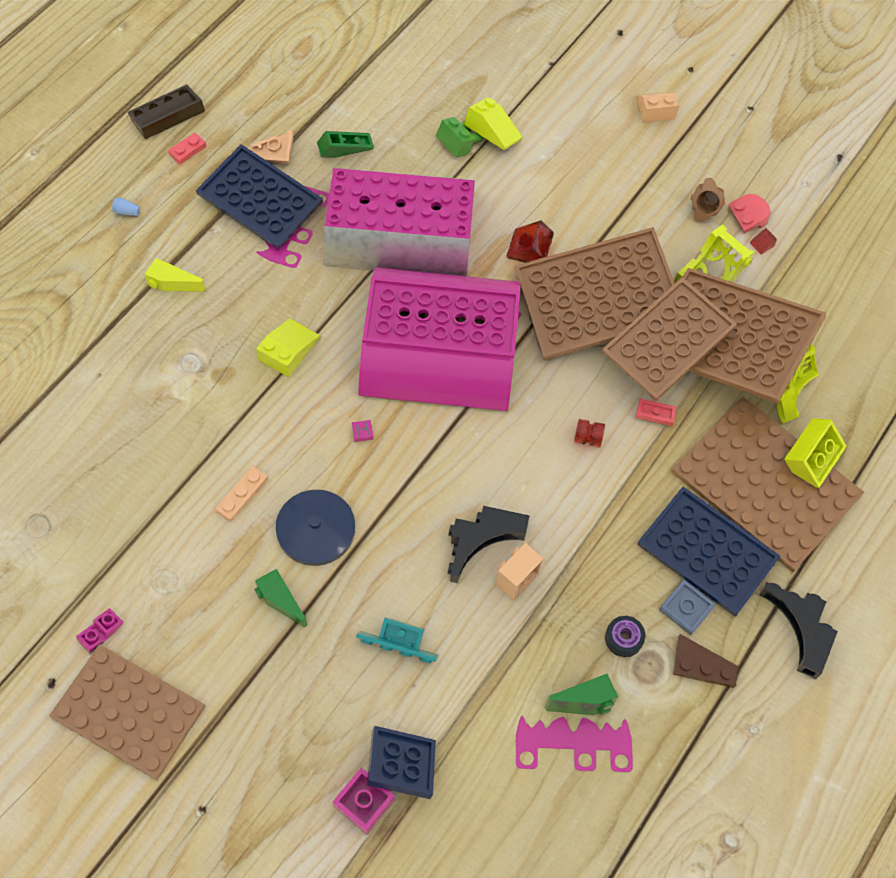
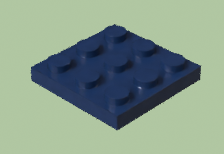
[367,726,436,799]

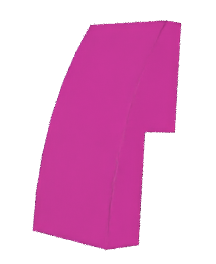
[76,608,123,654]

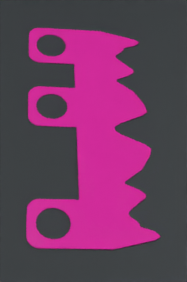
[256,186,329,268]
[516,715,633,772]

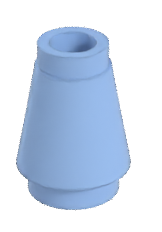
[112,197,140,216]

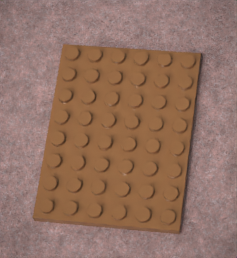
[515,227,675,360]
[683,268,826,404]
[671,397,864,572]

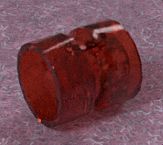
[574,419,605,448]

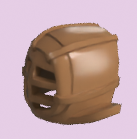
[690,178,725,222]

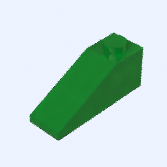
[317,131,374,158]
[254,569,307,627]

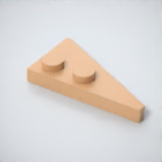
[230,130,294,164]

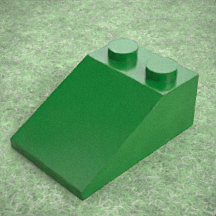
[545,674,618,716]

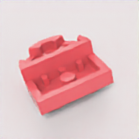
[728,194,771,233]

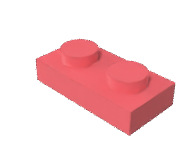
[168,132,207,165]
[635,398,677,426]

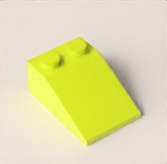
[464,97,522,150]
[256,318,320,377]

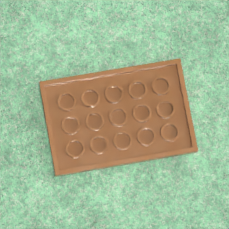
[602,277,737,401]
[49,644,206,781]

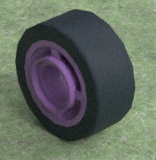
[605,615,646,657]

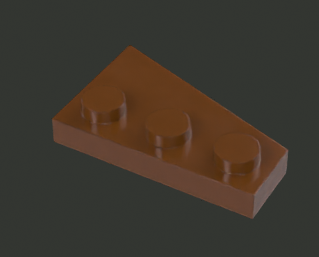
[673,634,738,688]

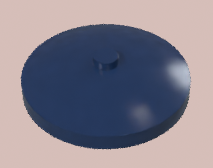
[276,490,355,566]

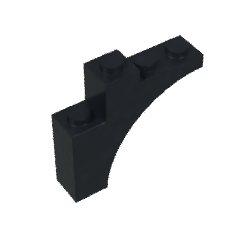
[447,506,530,583]
[759,582,838,679]

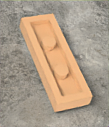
[215,465,268,522]

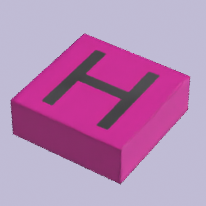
[352,420,374,442]

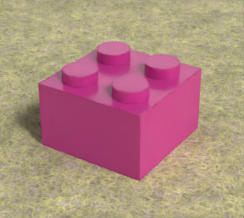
[333,767,395,835]

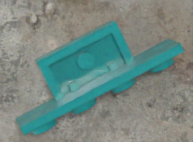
[356,617,439,663]

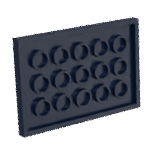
[196,144,323,250]
[637,486,781,617]

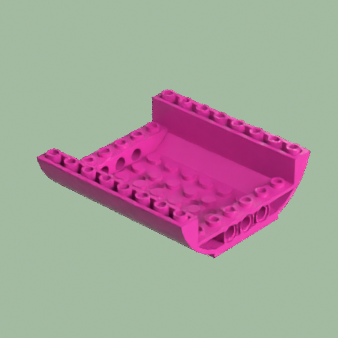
[358,267,520,411]

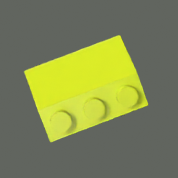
[784,418,847,488]

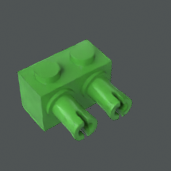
[436,117,483,158]

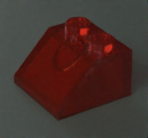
[506,220,554,263]

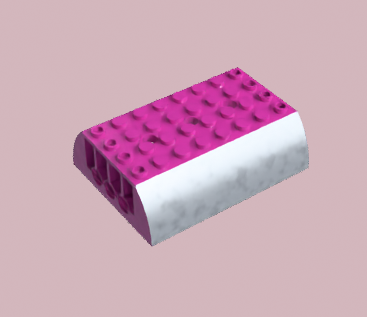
[324,168,475,276]

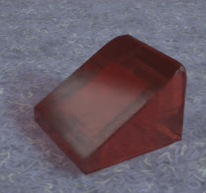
[750,228,777,255]

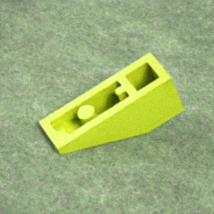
[145,258,205,292]

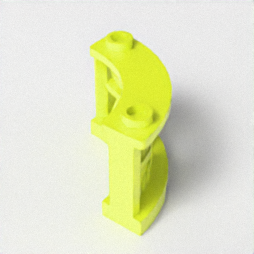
[674,224,754,283]
[777,343,819,423]

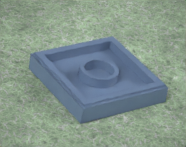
[659,579,716,635]

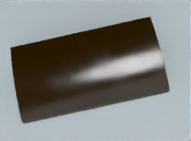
[127,84,205,139]

